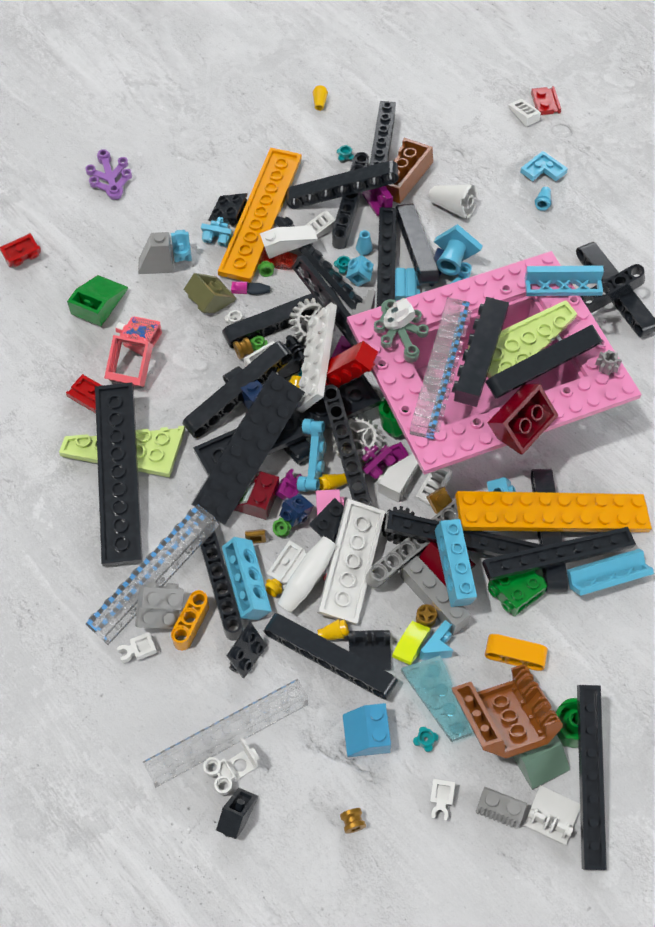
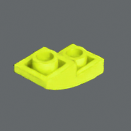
[392,621,431,665]

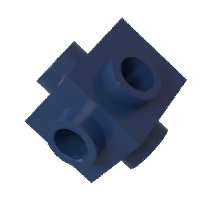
[279,493,314,527]

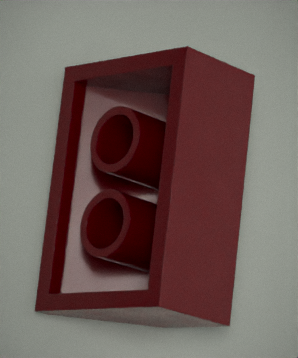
[487,384,559,455]

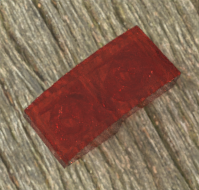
[259,247,297,270]

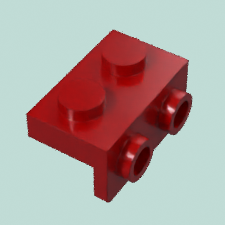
[0,233,41,267]

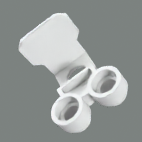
[203,737,260,795]

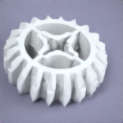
[289,298,337,346]
[332,416,383,465]

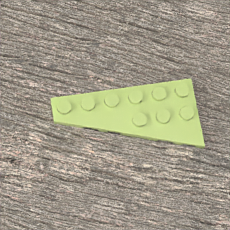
[468,300,577,378]
[59,426,185,477]

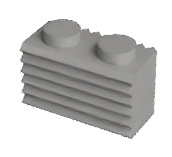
[476,787,527,829]

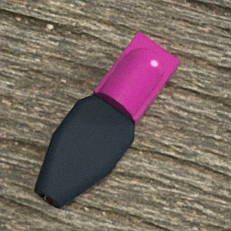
[231,281,270,295]

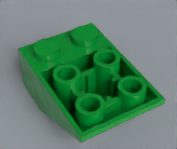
[67,275,128,327]

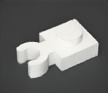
[117,632,157,663]
[430,779,455,821]

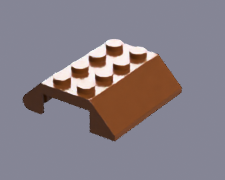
[451,664,563,758]

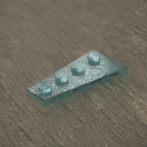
[401,656,472,742]

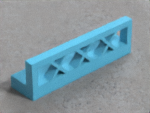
[524,266,604,296]
[567,549,654,596]

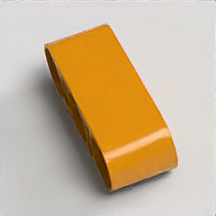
[171,590,209,651]
[485,634,548,671]

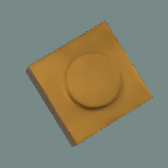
[426,487,452,514]

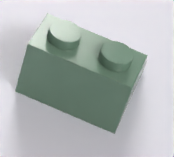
[512,735,570,790]

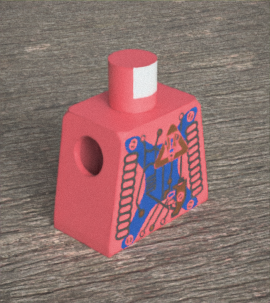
[116,316,162,356]

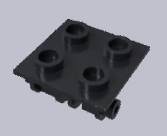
[208,193,248,227]
[277,335,305,378]
[309,498,344,543]
[226,622,267,678]
[348,630,391,670]

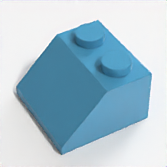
[343,703,391,757]

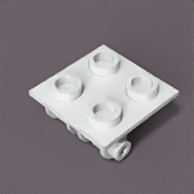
[524,785,580,845]

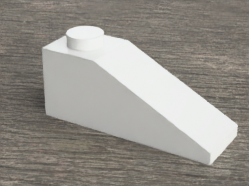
[260,226,318,259]
[377,453,420,502]

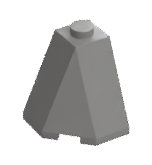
[138,232,174,274]

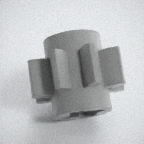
[595,350,622,375]

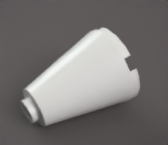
[428,184,478,218]

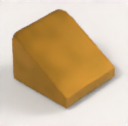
[245,529,266,544]

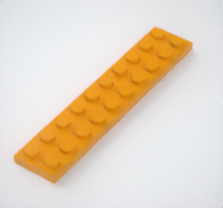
[218,147,302,283]
[455,491,652,532]

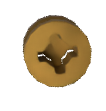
[233,337,253,359]
[416,604,437,628]
[340,808,366,834]

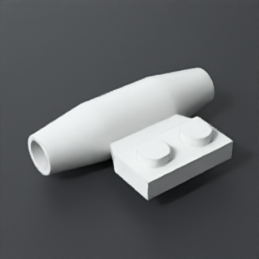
[267,536,337,613]

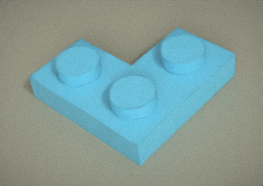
[520,151,568,181]

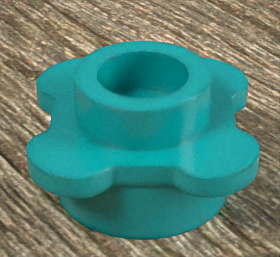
[337,145,354,161]
[334,256,351,274]
[413,727,438,752]

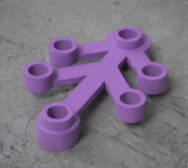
[85,149,132,200]

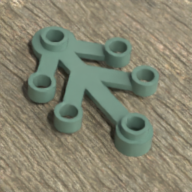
[374,299,429,363]

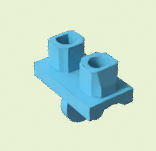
[201,217,233,247]
[171,230,192,262]

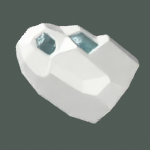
[383,298,415,330]

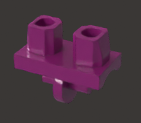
[362,445,396,479]

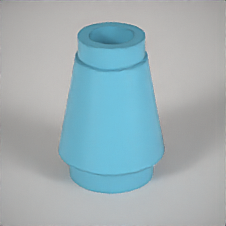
[535,187,551,211]
[356,230,373,255]

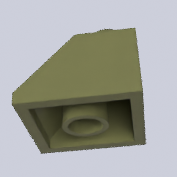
[183,273,237,313]

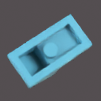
[419,620,453,660]

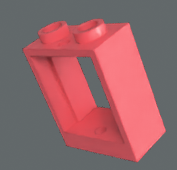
[104,333,153,387]

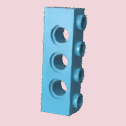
[435,519,477,607]
[222,537,272,621]

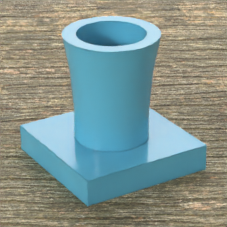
[434,224,483,275]

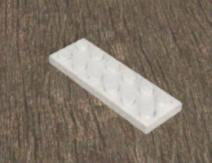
[296,303,337,413]
[317,499,385,625]

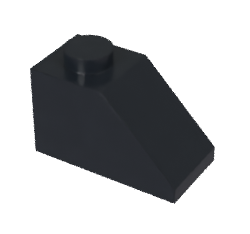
[216,787,258,839]

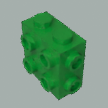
[487,571,547,617]

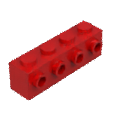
[325,341,378,388]

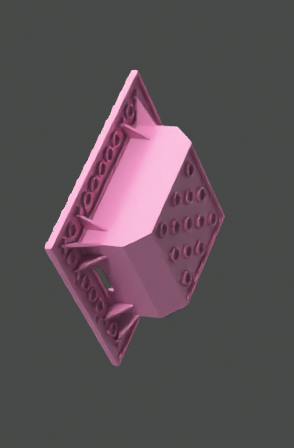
[347,251,642,475]

